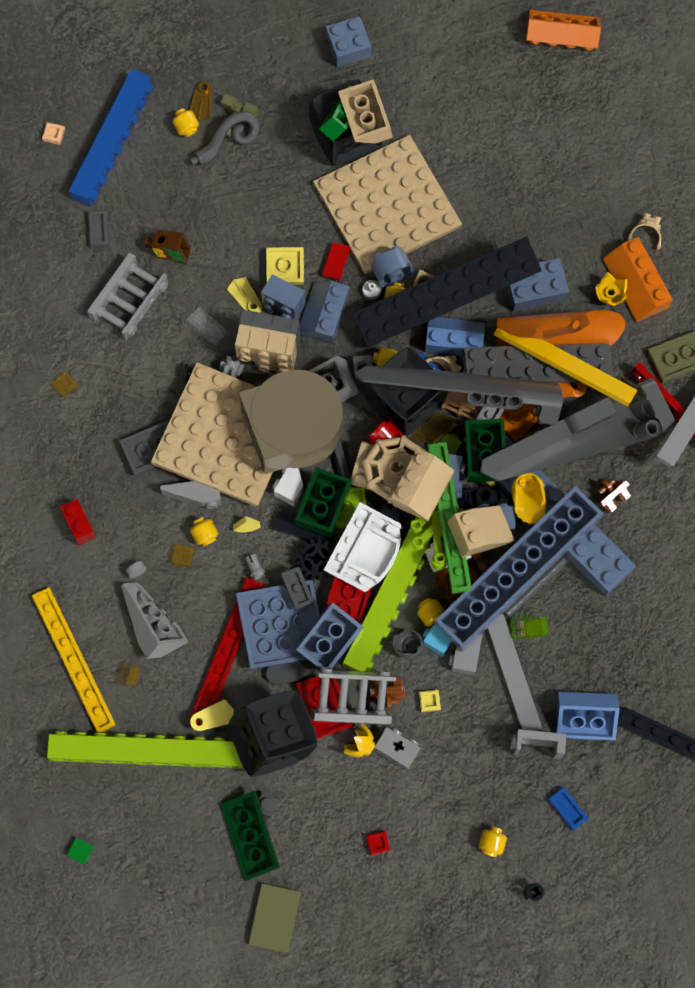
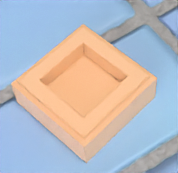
[42,122,65,145]

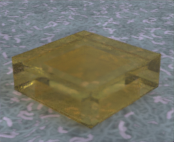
[52,372,79,398]
[172,545,195,568]
[126,665,141,689]

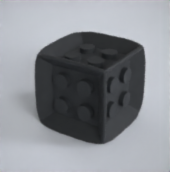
[309,79,383,166]
[365,347,447,436]
[229,690,318,777]

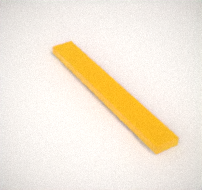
[494,327,637,407]
[32,587,116,733]

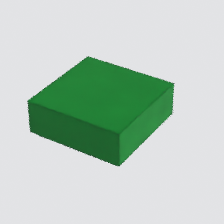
[67,838,94,865]

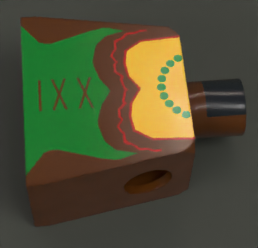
[145,230,191,264]

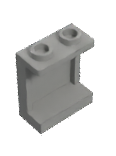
[510,729,566,760]

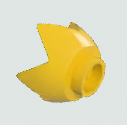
[595,272,627,306]
[343,723,376,757]

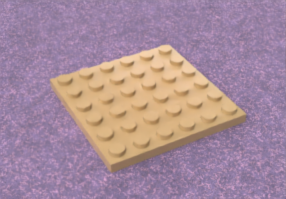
[313,135,462,274]
[151,363,273,507]

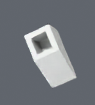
[273,467,304,506]

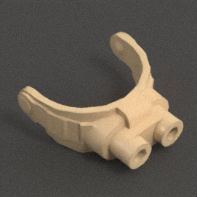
[627,213,662,250]
[425,355,462,372]

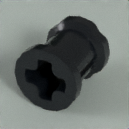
[524,883,544,903]

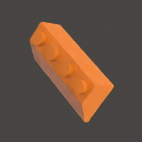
[526,9,601,50]
[603,237,673,323]

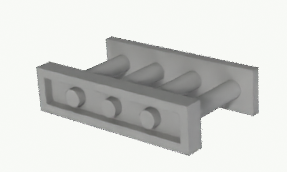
[87,252,168,340]
[310,667,396,724]

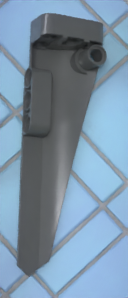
[355,366,563,425]
[480,378,675,481]

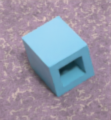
[422,625,452,657]

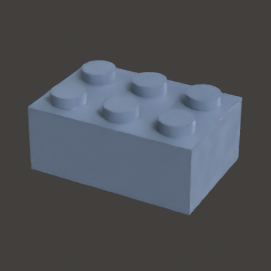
[506,258,569,312]
[294,602,363,669]

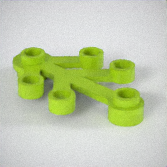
[410,506,447,570]

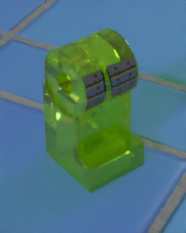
[510,617,549,640]

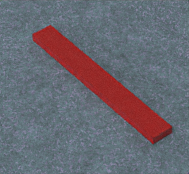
[188,577,264,726]

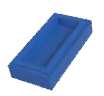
[548,787,589,831]

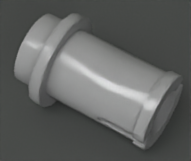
[245,554,265,580]

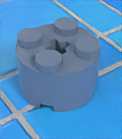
[371,246,414,288]

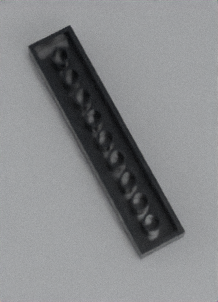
[353,236,542,347]

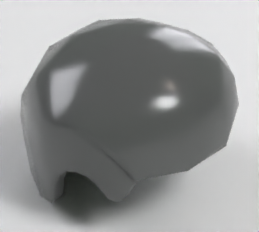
[392,629,424,659]

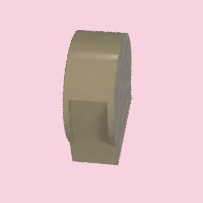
[239,370,343,474]

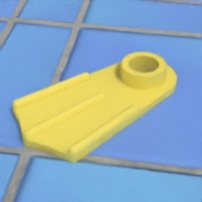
[226,277,262,313]
[190,699,234,731]

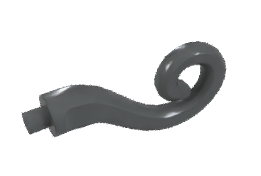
[190,112,260,165]

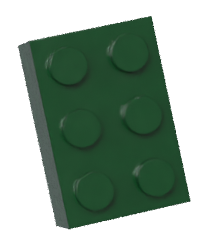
[464,419,506,483]
[295,467,352,539]

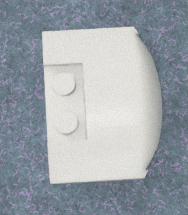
[324,502,401,592]

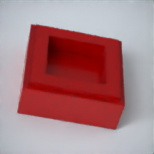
[366,831,390,856]

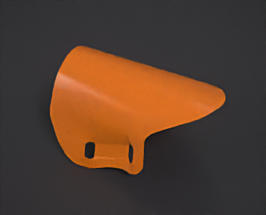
[497,310,626,409]

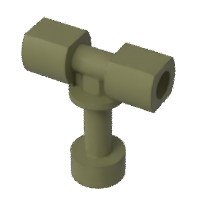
[221,93,259,139]

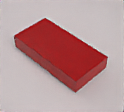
[322,242,351,282]

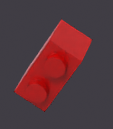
[60,499,96,546]

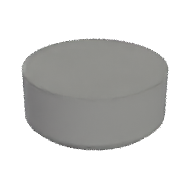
[126,561,146,579]

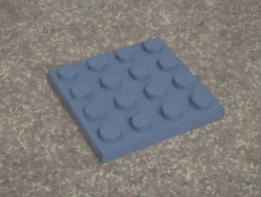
[236,580,320,670]

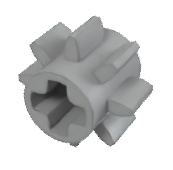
[219,356,244,378]

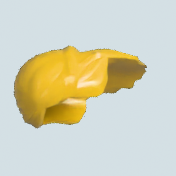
[512,473,546,525]

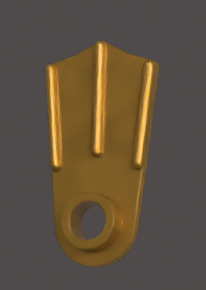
[189,81,212,121]

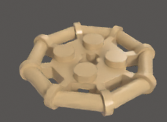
[361,435,428,503]

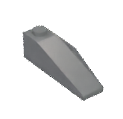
[121,582,188,659]

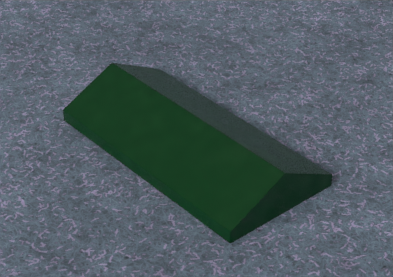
[220,791,280,881]

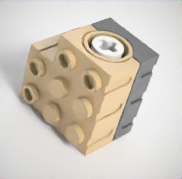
[235,309,300,373]

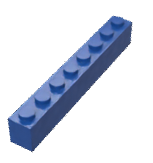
[69,69,154,207]

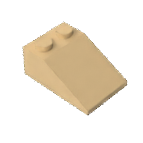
[448,506,515,558]

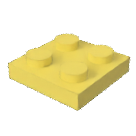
[266,247,304,285]

